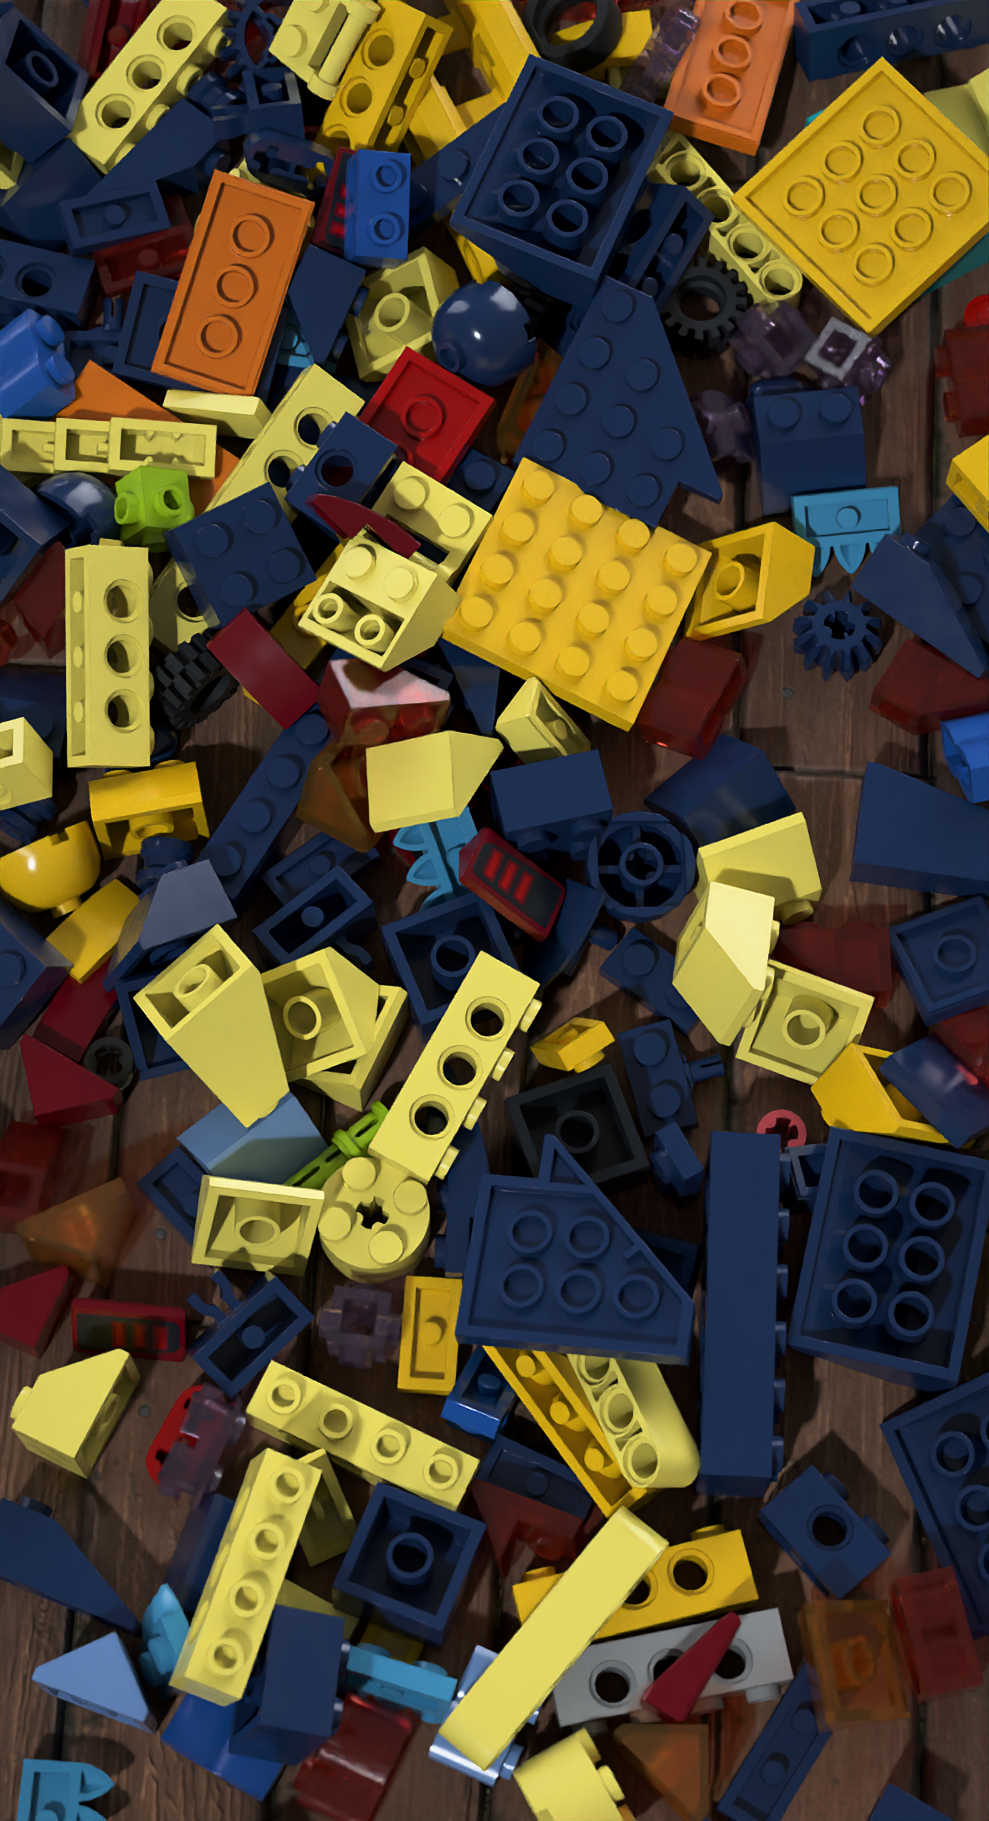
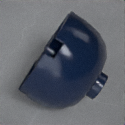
[431,279,537,389]
[32,472,121,574]
[584,810,696,924]

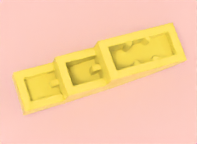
[0,417,217,480]

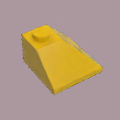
[683,521,815,644]
[810,1043,975,1149]

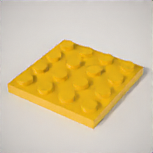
[730,57,989,341]
[440,457,712,732]

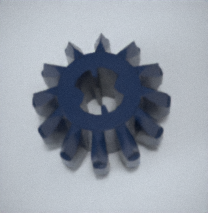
[792,589,882,682]

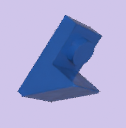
[440,1345,518,1444]

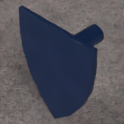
[522,872,619,995]

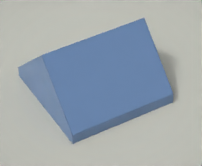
[176,1091,328,1185]
[32,1632,159,1735]

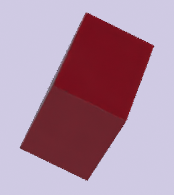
[19,1033,124,1131]
[0,1264,76,1359]

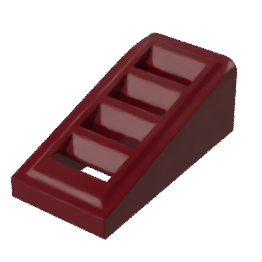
[639,1611,742,1729]

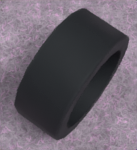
[522,0,622,74]

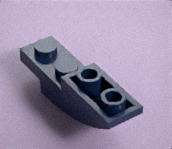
[416,1062,490,1281]

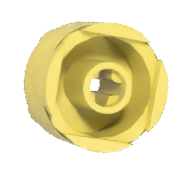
[317,1157,431,1284]
[512,1728,636,1821]

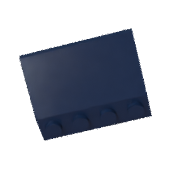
[449,54,674,310]
[786,1126,989,1394]
[880,1372,989,1640]

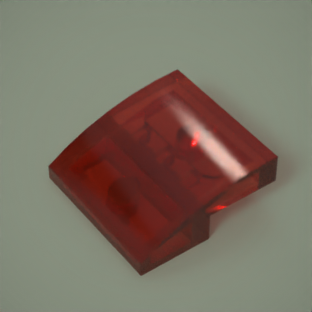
[92,193,194,299]

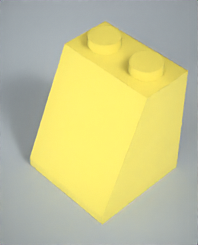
[133,923,289,1128]

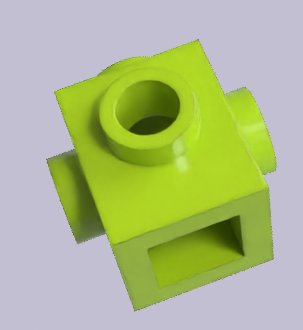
[114,465,194,553]

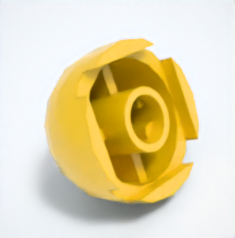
[0,820,101,919]

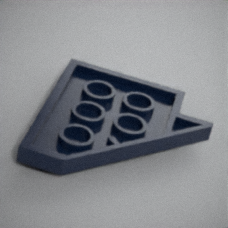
[512,275,723,531]
[454,1134,696,1366]

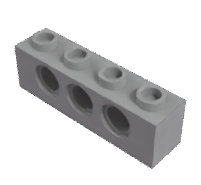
[551,1608,794,1737]

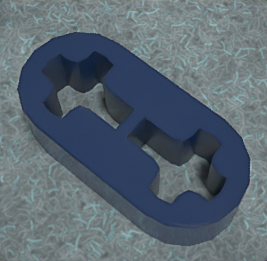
[243,128,335,198]

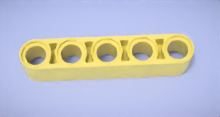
[649,131,803,325]
[567,1354,700,1488]
[438,1505,669,1772]

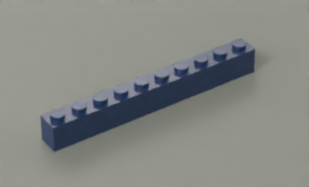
[195,448,515,922]

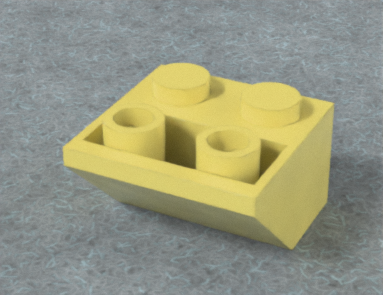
[298,534,462,672]
[672,881,780,1046]

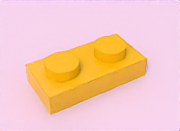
[530,1017,615,1073]
[397,1276,463,1396]

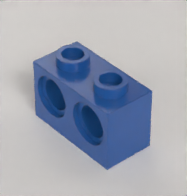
[343,149,411,269]

